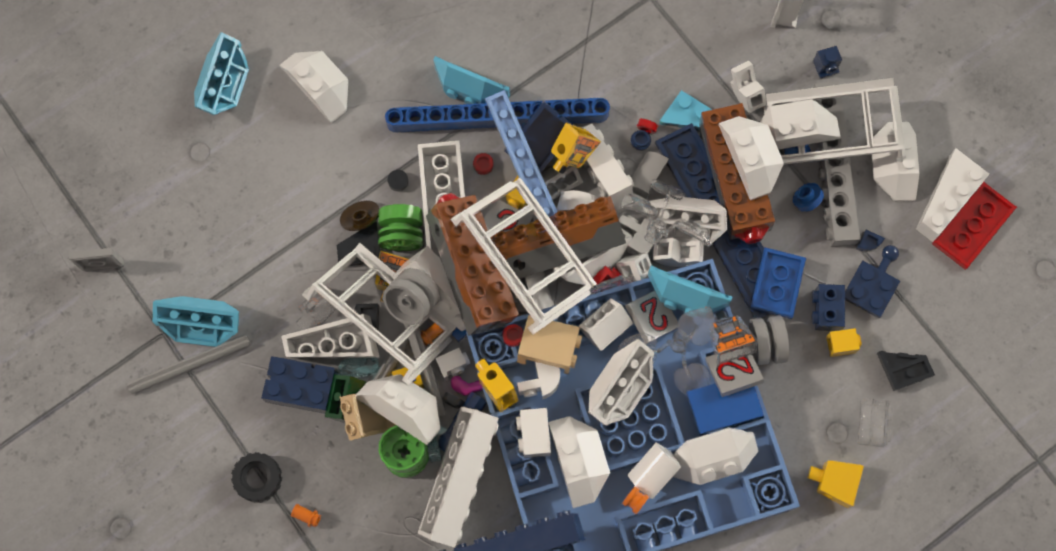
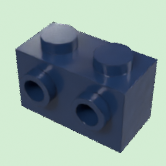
[812,284,845,331]

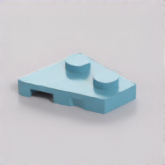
[659,90,712,130]

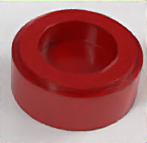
[637,118,658,134]
[473,153,494,175]
[503,324,524,347]

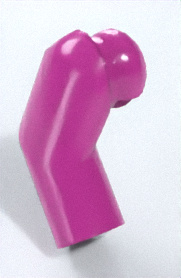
[451,376,483,396]

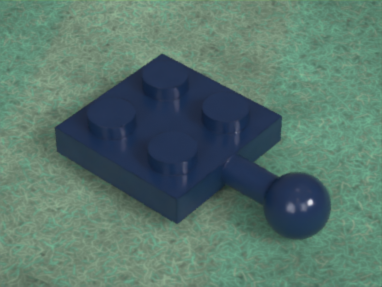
[845,245,900,318]

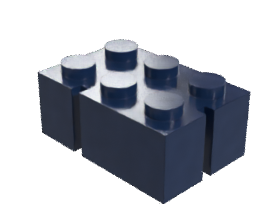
[504,100,575,173]
[261,356,338,414]

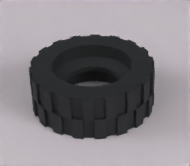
[231,452,283,503]

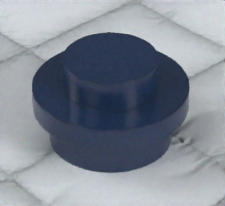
[631,130,651,151]

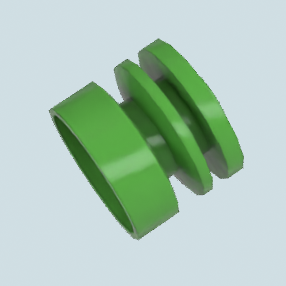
[378,204,423,251]
[378,425,429,478]

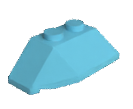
[194,32,249,115]
[433,56,510,104]
[648,266,733,318]
[152,296,239,347]

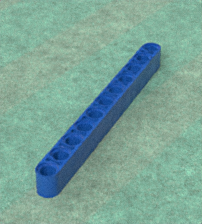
[385,98,610,133]

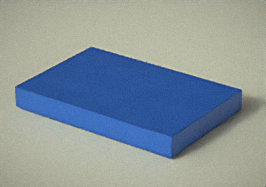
[750,247,806,319]
[686,383,764,435]

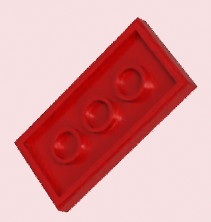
[932,182,1017,270]

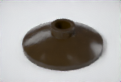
[340,200,380,231]

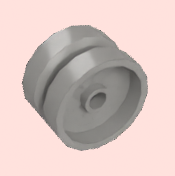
[383,268,440,325]
[748,315,789,366]

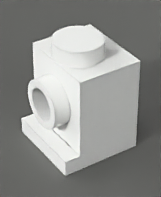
[616,252,652,282]
[436,348,471,382]

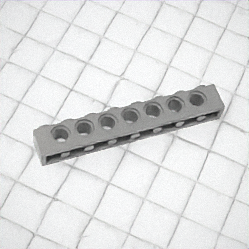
[813,82,860,247]

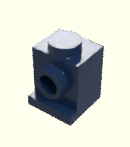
[813,45,842,79]

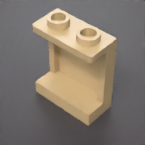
[517,315,582,374]
[340,394,396,441]

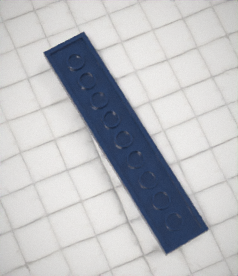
[655,123,771,319]

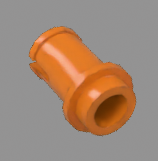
[420,323,444,346]
[291,504,321,527]

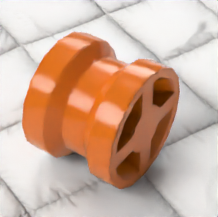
[622,486,649,514]

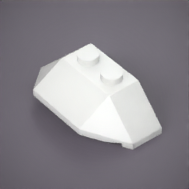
[279,51,349,123]
[760,99,841,150]
[719,116,784,201]
[871,122,920,202]
[646,196,727,246]
[553,229,632,285]
[588,339,654,425]
[356,374,440,445]
[548,416,610,508]
[673,428,758,485]

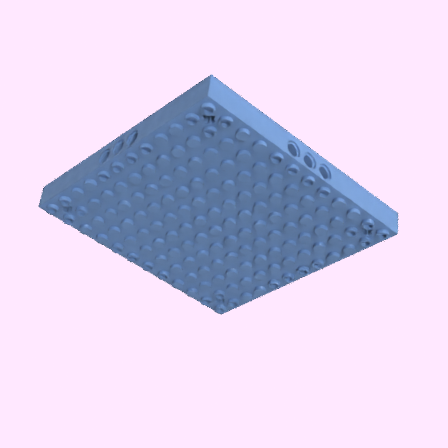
[466,259,800,551]

